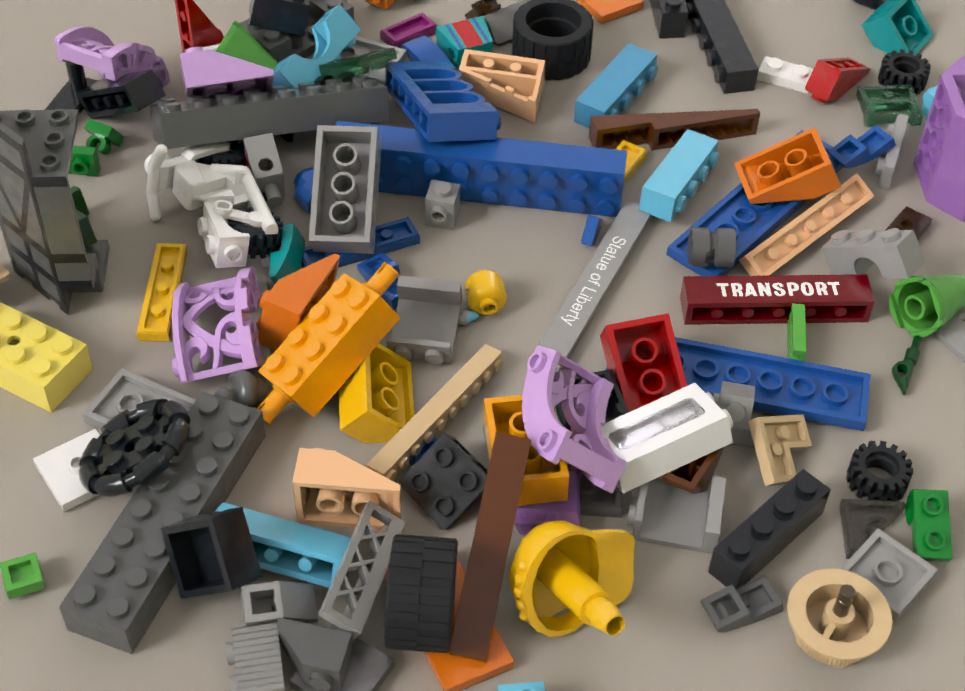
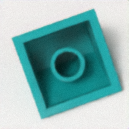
[862,0,934,55]

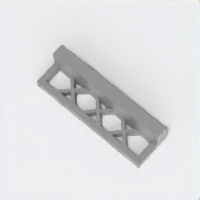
[318,501,406,640]

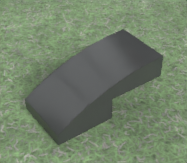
[700,575,784,633]

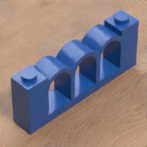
[385,61,501,142]

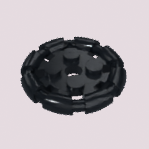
[79,399,190,497]

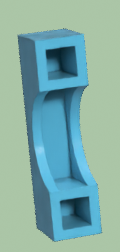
[272,5,361,89]

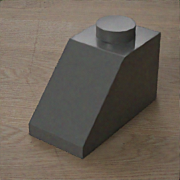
[277,617,354,691]

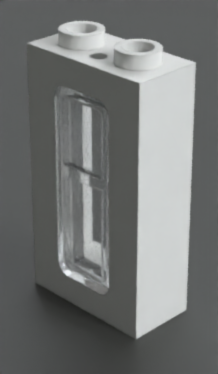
[601,383,733,493]

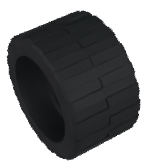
[512,0,594,80]
[384,534,458,653]

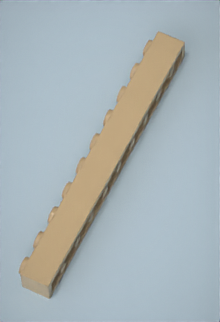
[366,343,503,481]

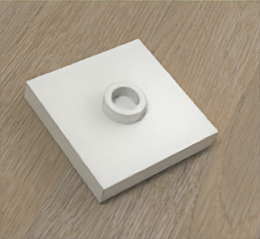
[33,429,100,512]

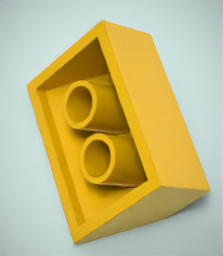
[339,343,415,444]

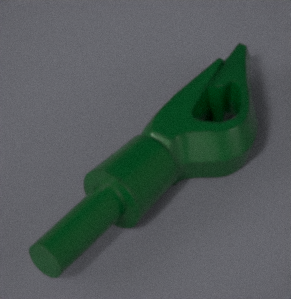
[892,335,922,395]

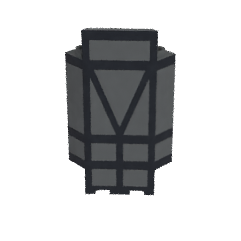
[0,109,110,315]

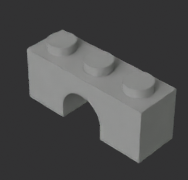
[822,228,925,279]

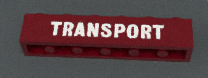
[680,274,875,325]

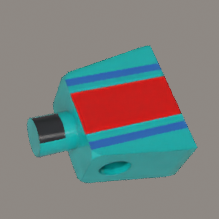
[436,16,493,70]

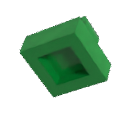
[84,118,124,155]

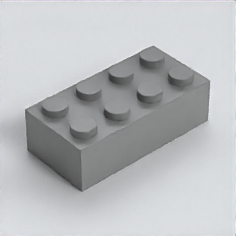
[308,125,382,254]

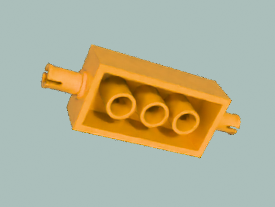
[257,262,401,425]

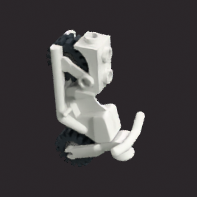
[144,140,284,268]

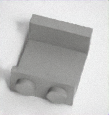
[386,275,463,364]
[627,476,726,554]

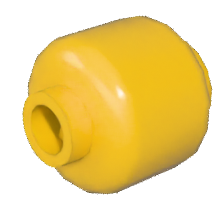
[465,269,507,315]

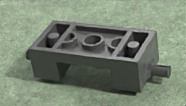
[240,0,354,63]

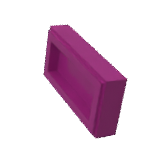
[380,12,438,48]

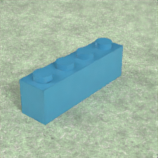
[574,43,658,128]

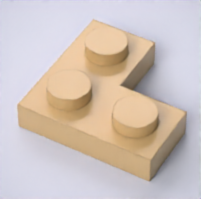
[748,414,812,487]

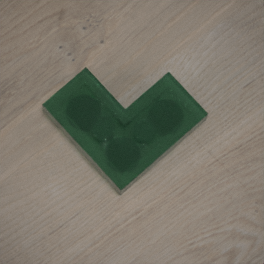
[319,48,397,79]

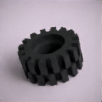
[878,50,931,97]
[846,441,913,506]

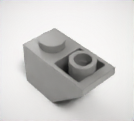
[240,581,319,626]

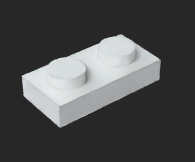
[757,56,813,94]

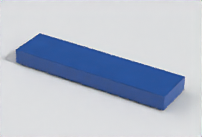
[301,217,420,268]

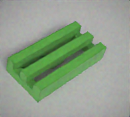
[787,303,807,361]

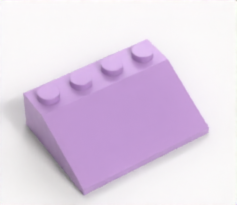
[180,47,274,101]

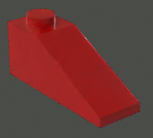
[174,0,224,53]
[804,57,871,103]

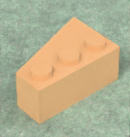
[459,49,545,123]

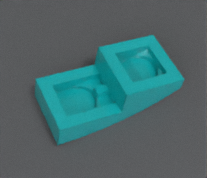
[269,223,305,285]

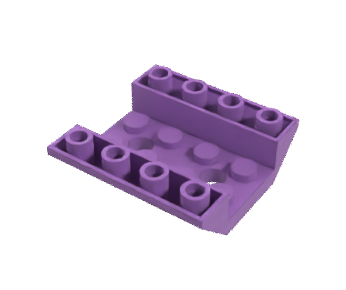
[913,56,965,222]

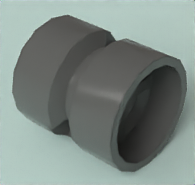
[688,227,736,268]

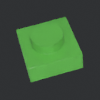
[0,552,46,600]

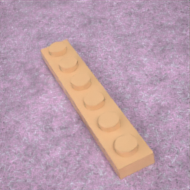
[739,173,875,276]

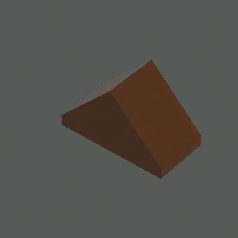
[662,447,724,494]

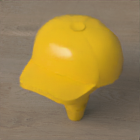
[509,520,635,637]

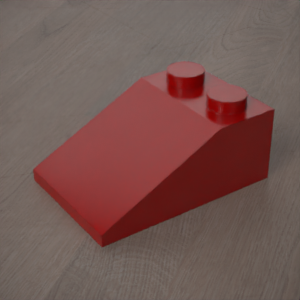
[600,313,687,412]

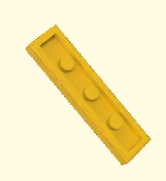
[137,243,188,342]

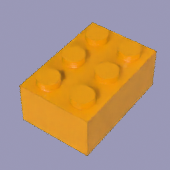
[484,395,569,506]

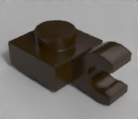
[465,0,501,19]

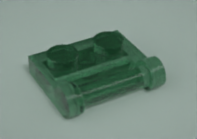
[856,85,923,127]

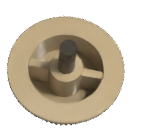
[787,569,892,668]

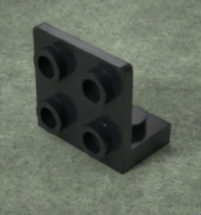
[398,433,488,530]

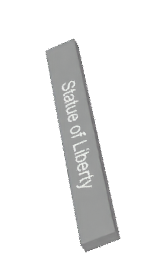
[533,200,653,373]

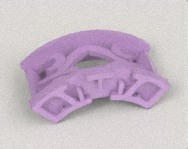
[54,26,170,89]
[172,266,264,384]
[522,345,627,494]

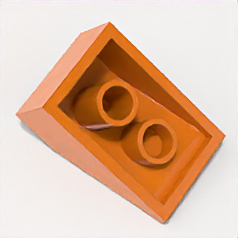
[734,127,841,204]
[257,253,340,351]

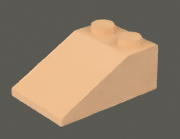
[292,448,402,530]

